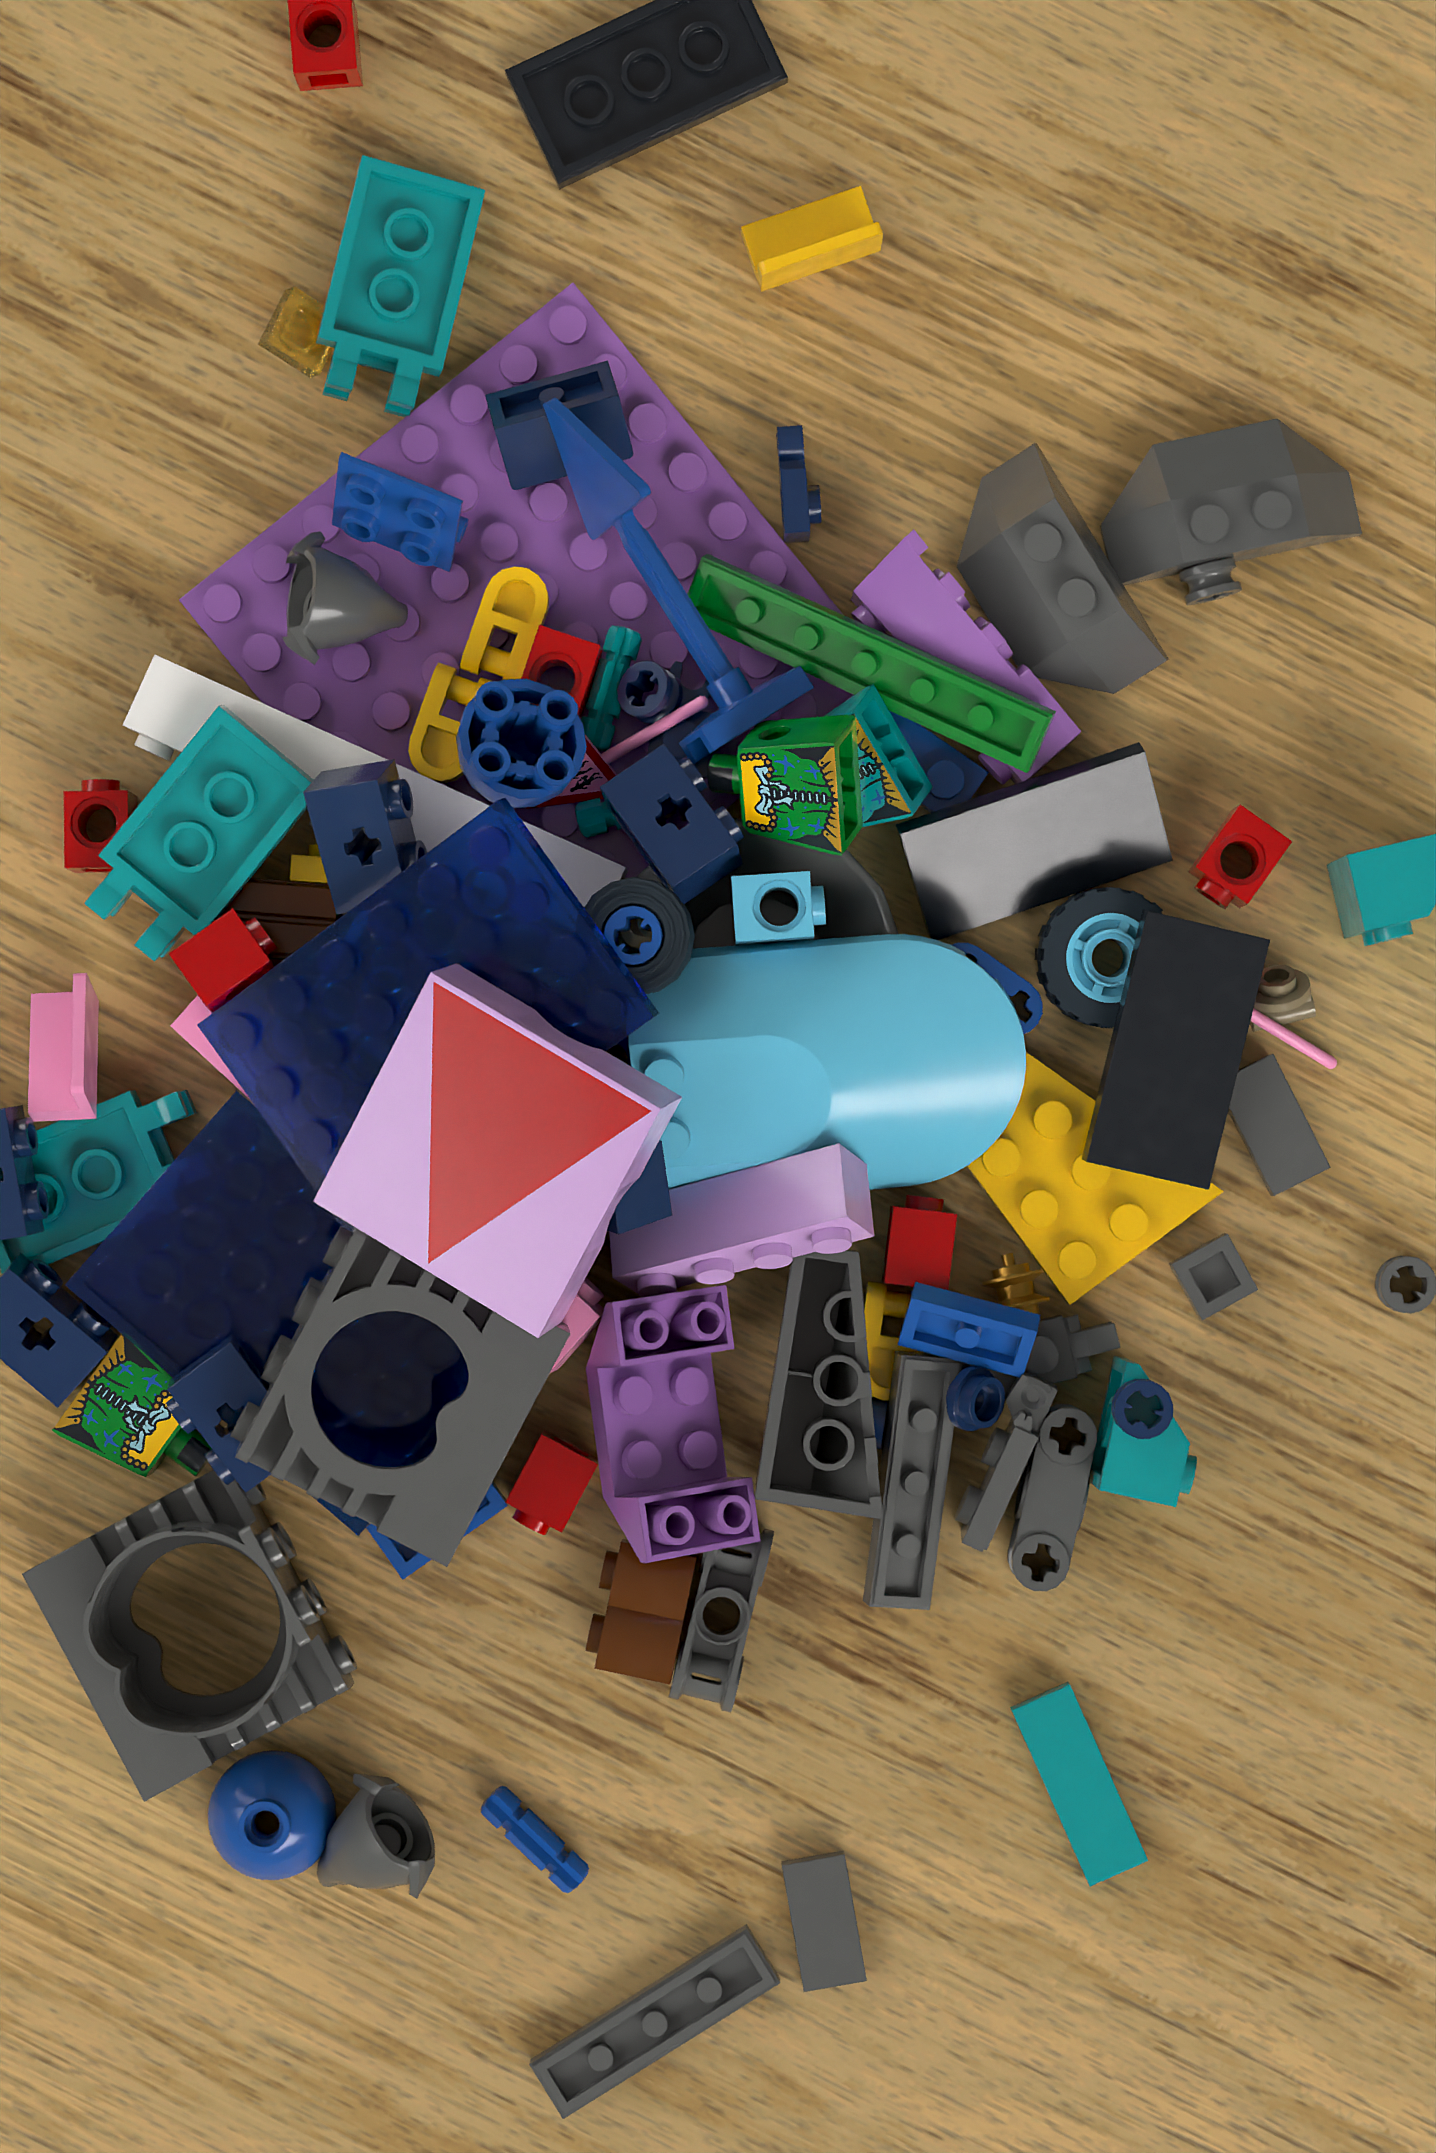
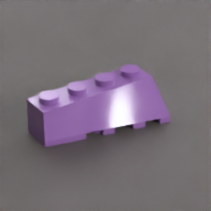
[851,530,1081,785]

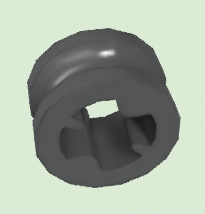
[1179,558,1242,605]
[1375,1255,1436,1314]

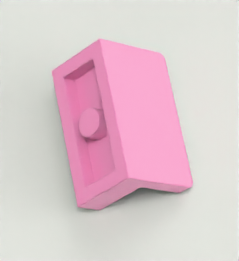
[28,973,99,1122]

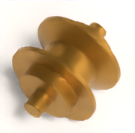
[981,1253,1050,1314]

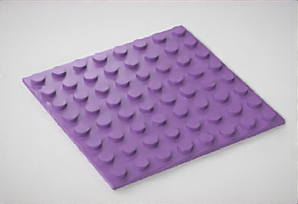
[179,283,854,950]

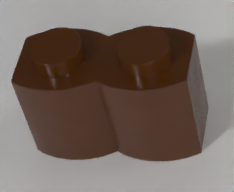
[586,1539,697,1685]

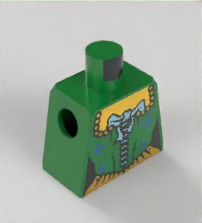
[708,715,863,856]
[52,1328,212,1477]

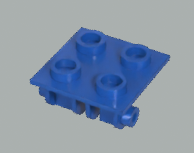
[332,452,469,572]

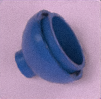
[208,1750,336,1880]

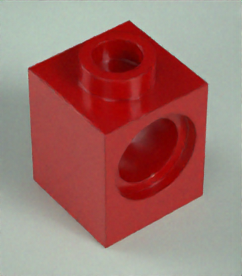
[287,0,363,91]
[521,625,602,719]
[63,779,138,873]
[1188,804,1293,909]
[168,908,277,1015]
[882,1195,957,1290]
[505,1430,598,1535]

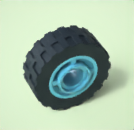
[1035,887,1163,1029]

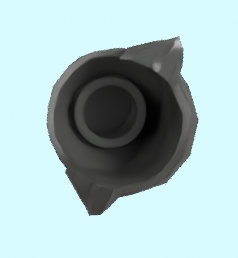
[282,531,408,665]
[317,1774,435,1899]

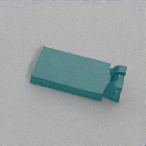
[316,155,485,417]
[84,705,314,961]
[0,1090,221,1273]

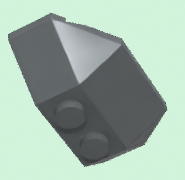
[1100,419,1362,586]
[957,443,1169,694]

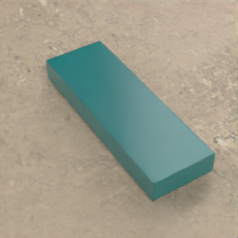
[1010,1682,1148,1887]

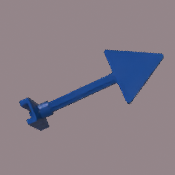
[543,397,814,764]

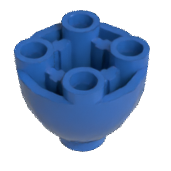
[456,679,587,808]

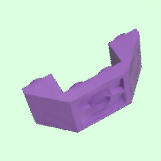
[586,1285,761,1563]

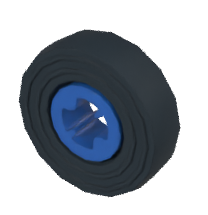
[575,877,695,996]

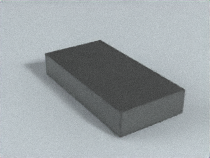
[1228,1054,1331,1196]
[781,1850,867,1992]

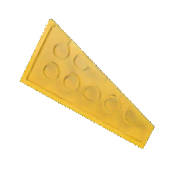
[966,1052,1224,1305]

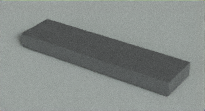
[863,1351,962,1610]
[529,1924,781,2119]

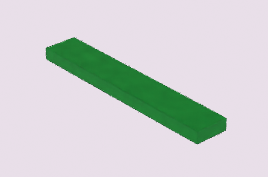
[687,554,1056,773]

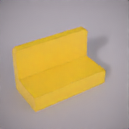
[741,186,883,292]

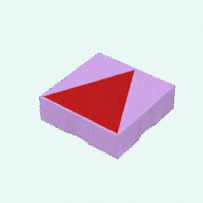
[313,963,682,1338]

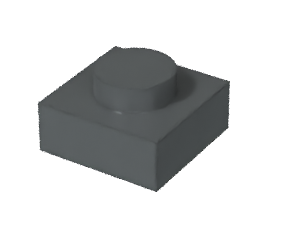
[1169,1233,1258,1320]

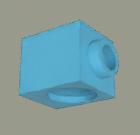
[731,871,826,945]

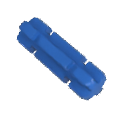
[480,1786,589,1893]

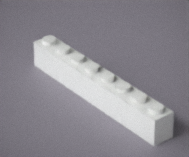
[123,655,628,932]

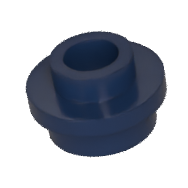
[946,1366,1005,1431]

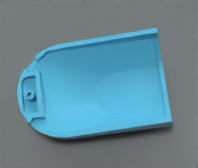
[628,934,1026,1190]

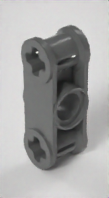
[1007,1404,1097,1591]
[668,1529,774,1713]

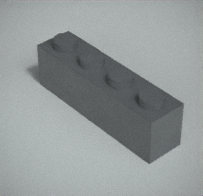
[754,1249,883,1519]

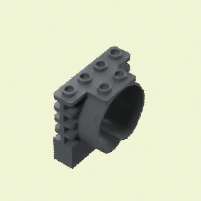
[230,1226,571,1567]
[22,1470,357,1802]

